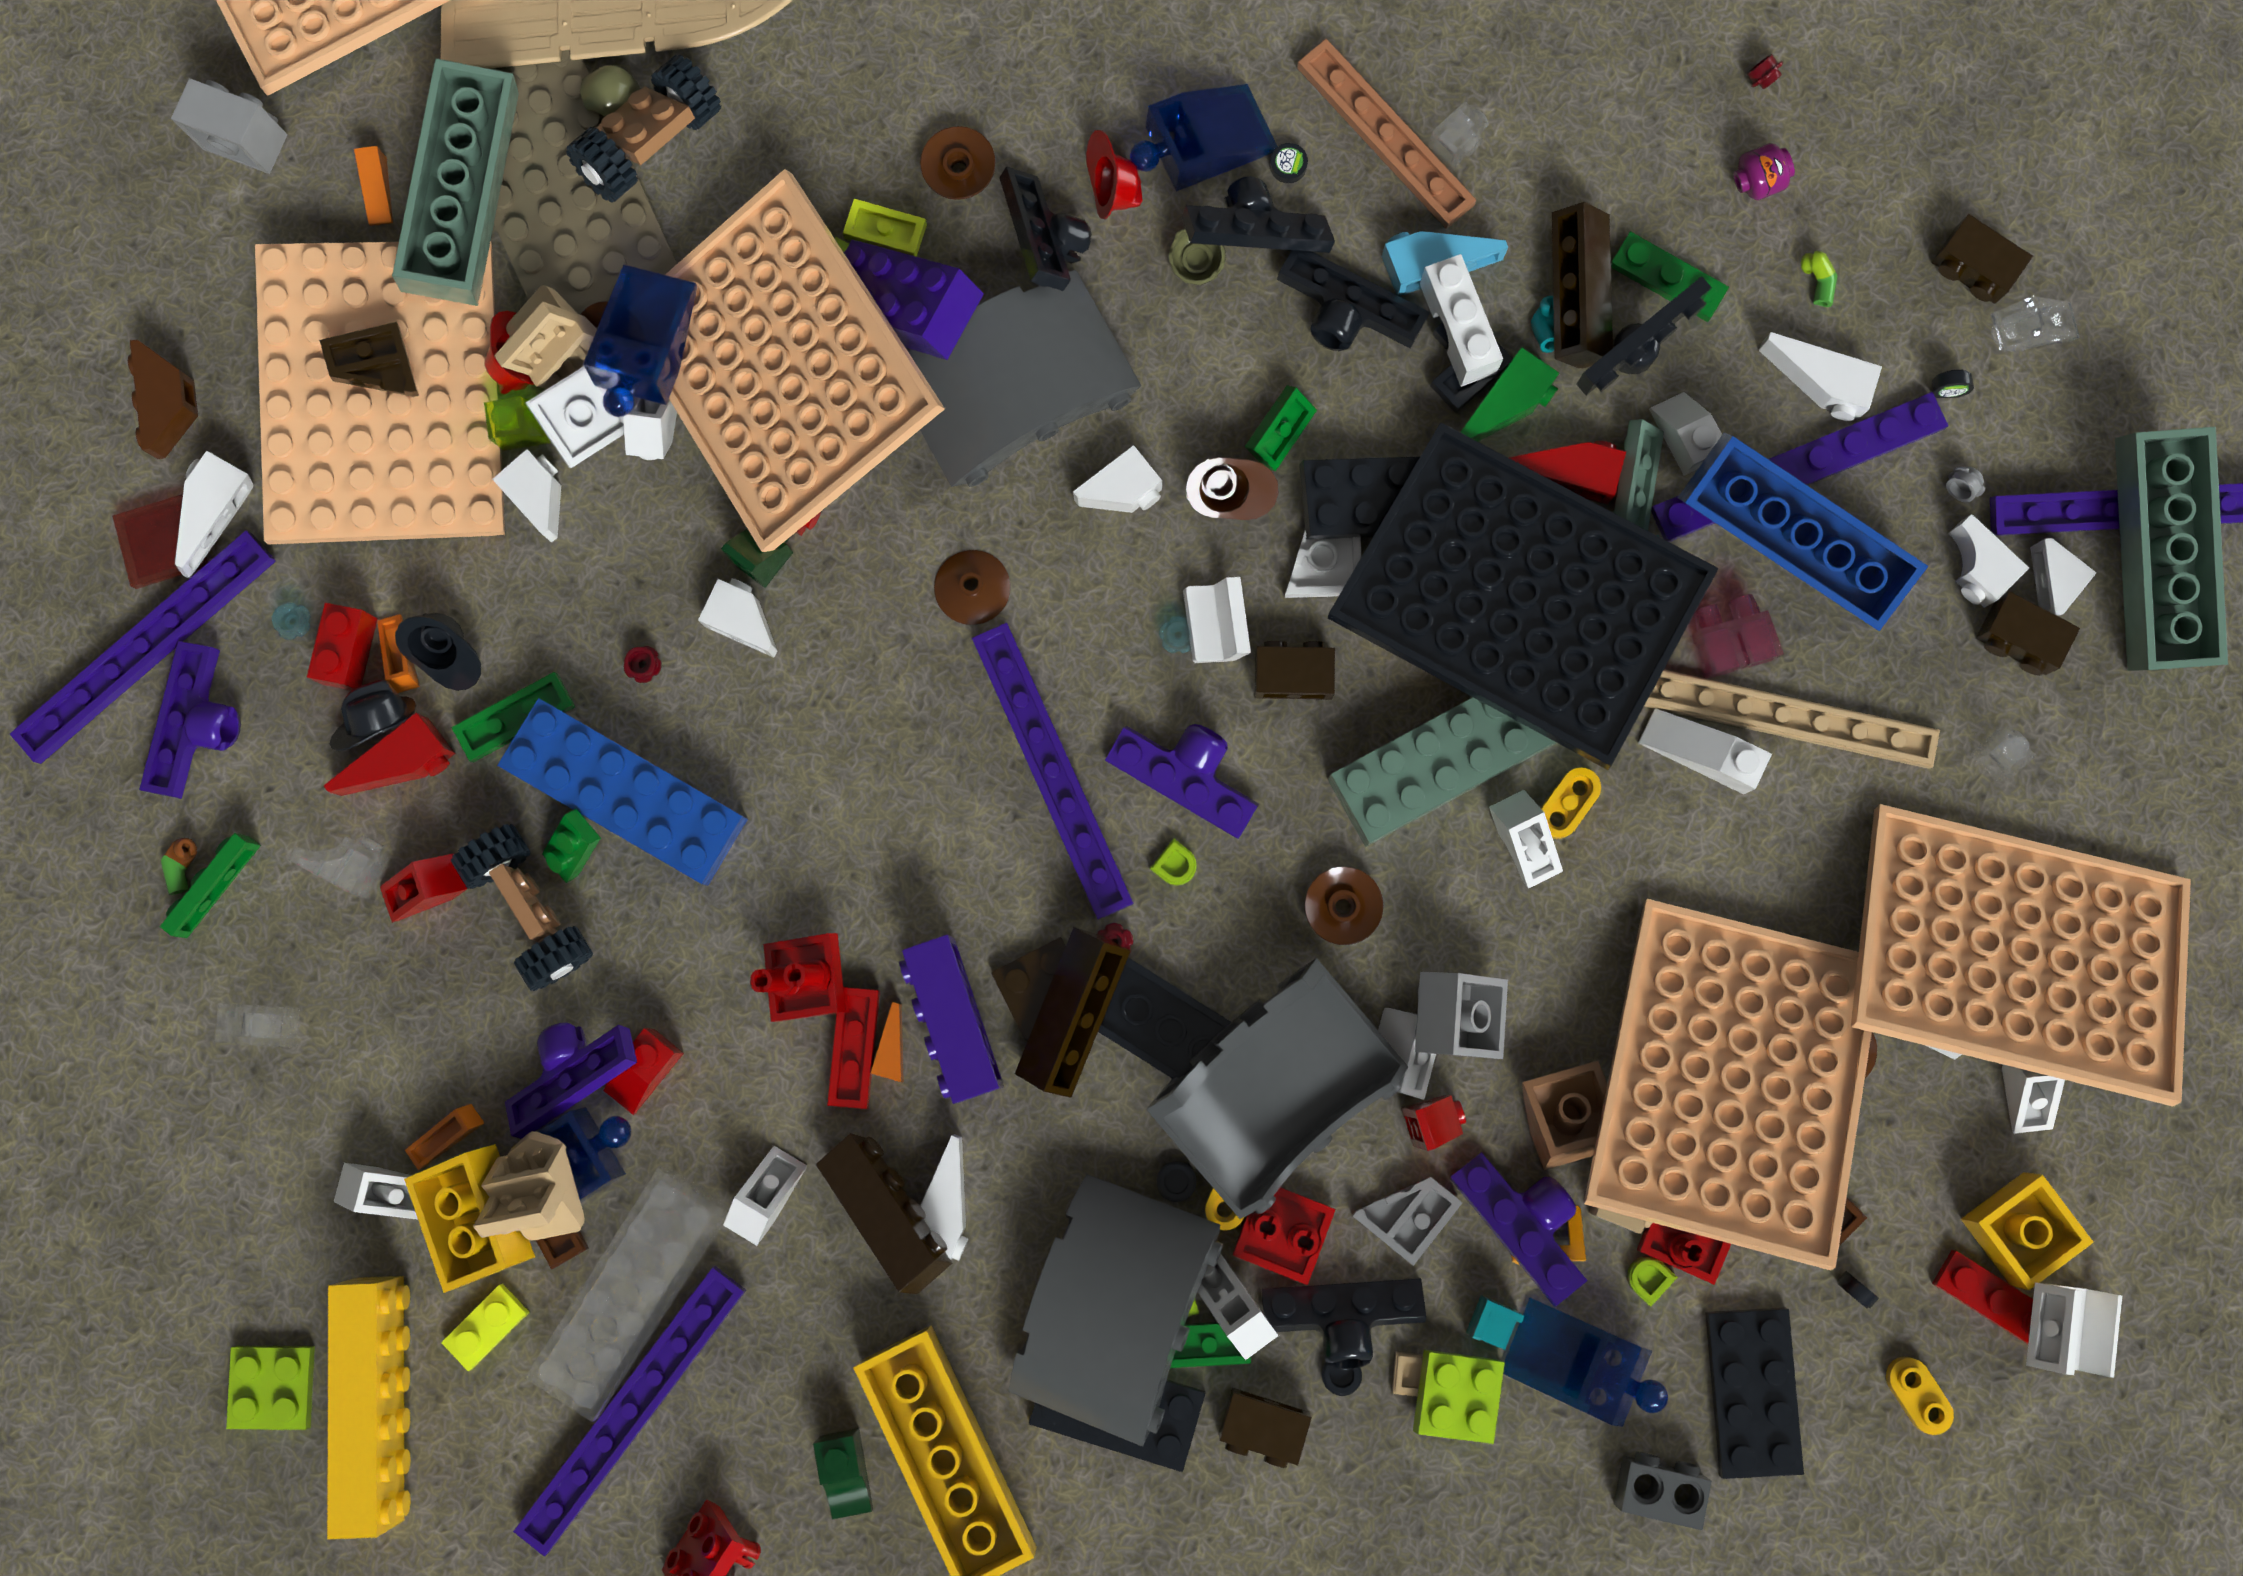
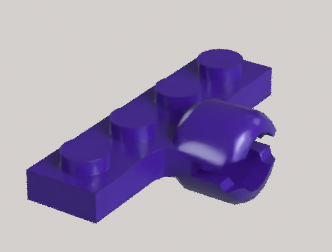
[139,641,241,799]
[1105,724,1259,839]
[505,1022,637,1139]
[1450,1152,1588,1307]

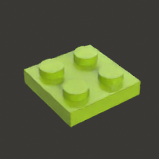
[226,1345,315,1430]
[1413,1349,1505,1444]

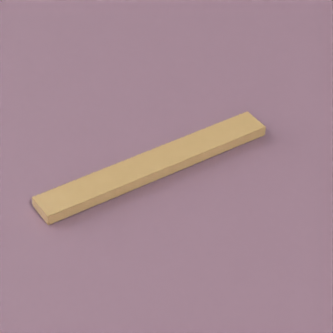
[1644,670,1940,769]

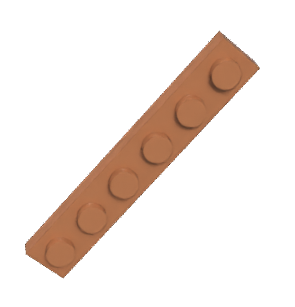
[1297,39,1476,229]

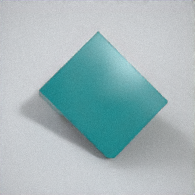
[1466,1295,1525,1350]

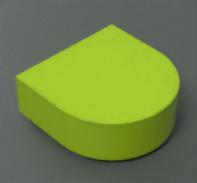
[1150,838,1197,886]
[1627,1257,1678,1307]

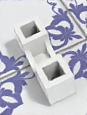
[1420,254,1503,387]

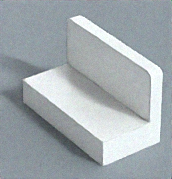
[1183,577,1251,663]
[1378,1008,1436,1100]

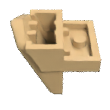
[494,285,609,389]
[473,1131,585,1241]

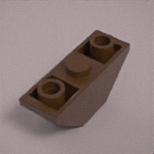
[128,340,198,459]

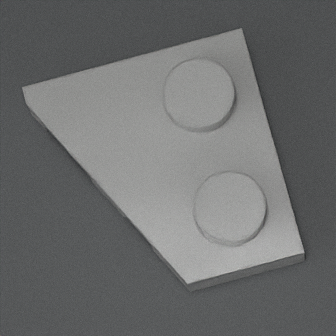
[1352,1177,1463,1266]

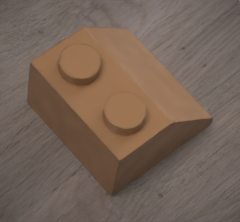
[1522,1061,1607,1170]

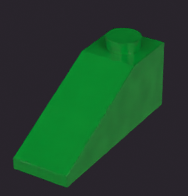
[1460,347,1559,442]

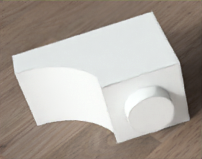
[1948,514,2029,608]
[1489,790,1563,889]

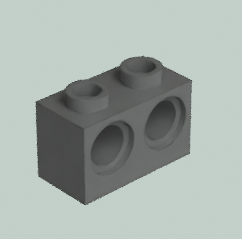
[1614,1451,1712,1531]

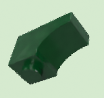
[813,1428,873,1520]

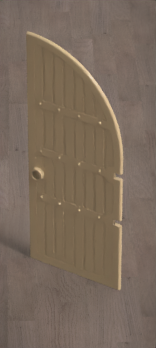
[441,0,792,69]

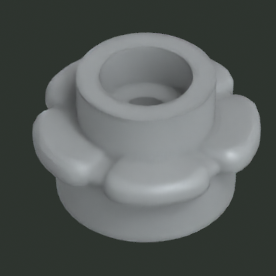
[1946,466,1985,502]

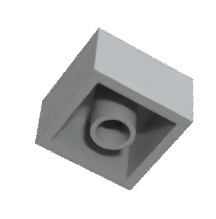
[171,78,287,174]
[1415,972,1508,1059]

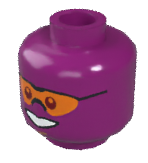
[1733,143,1795,200]

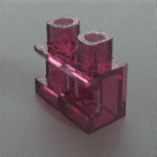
[1692,594,1784,679]

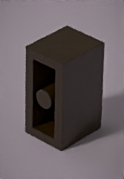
[1931,214,2033,304]
[1975,591,2080,676]
[1255,641,1335,700]
[1219,1387,1312,1468]

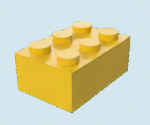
[404,1144,535,1293]

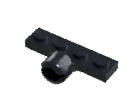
[999,166,1092,291]
[1182,176,1335,253]
[1277,250,1430,352]
[1576,276,1712,396]
[1262,1278,1427,1369]

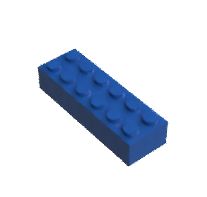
[1678,432,1928,631]
[497,698,748,886]

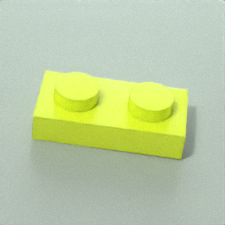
[843,199,927,257]
[441,1284,530,1371]

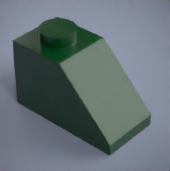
[721,528,793,588]

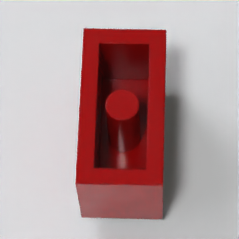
[307,603,378,690]

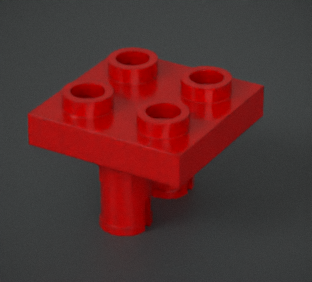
[750,933,846,1022]
[1232,1187,1336,1285]
[1637,1223,1731,1285]
[661,1500,761,1576]

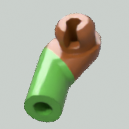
[161,838,197,895]

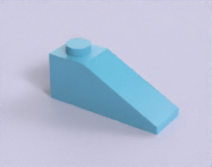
[1381,231,1508,297]

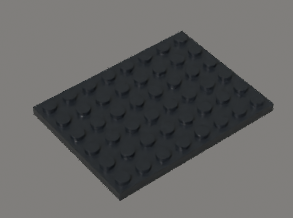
[1328,422,1719,770]

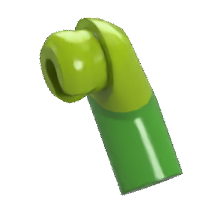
[1801,250,1838,307]

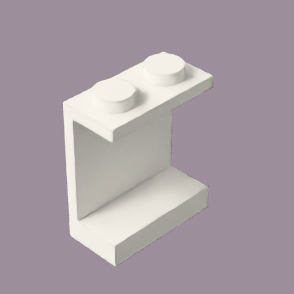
[2026,1282,2122,1378]

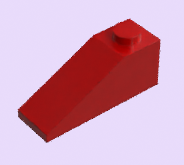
[1508,441,1626,504]
[323,713,456,796]
[1401,1094,1466,1151]

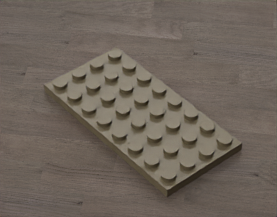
[492,50,678,314]

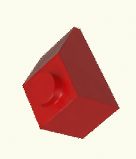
[380,853,467,923]
[603,1028,684,1115]

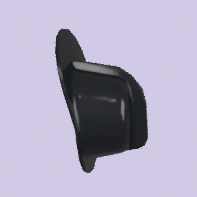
[395,613,481,691]
[329,680,417,751]

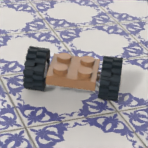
[566,55,721,203]
[451,824,593,991]

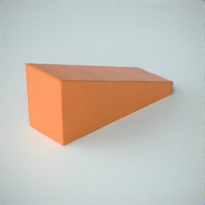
[354,146,393,226]
[377,614,420,693]
[871,1002,904,1082]
[405,1104,485,1170]

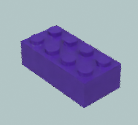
[844,239,984,360]
[899,934,1004,1104]

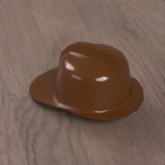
[1186,457,1279,520]

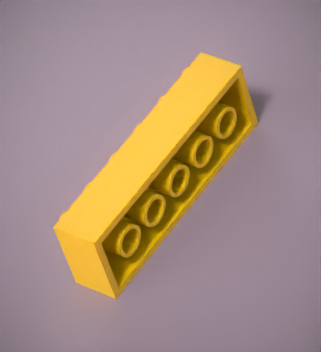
[327,1276,411,1540]
[853,1325,1037,1576]

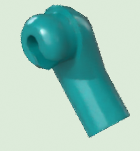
[1531,296,1554,353]

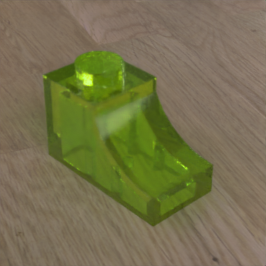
[484,396,552,451]

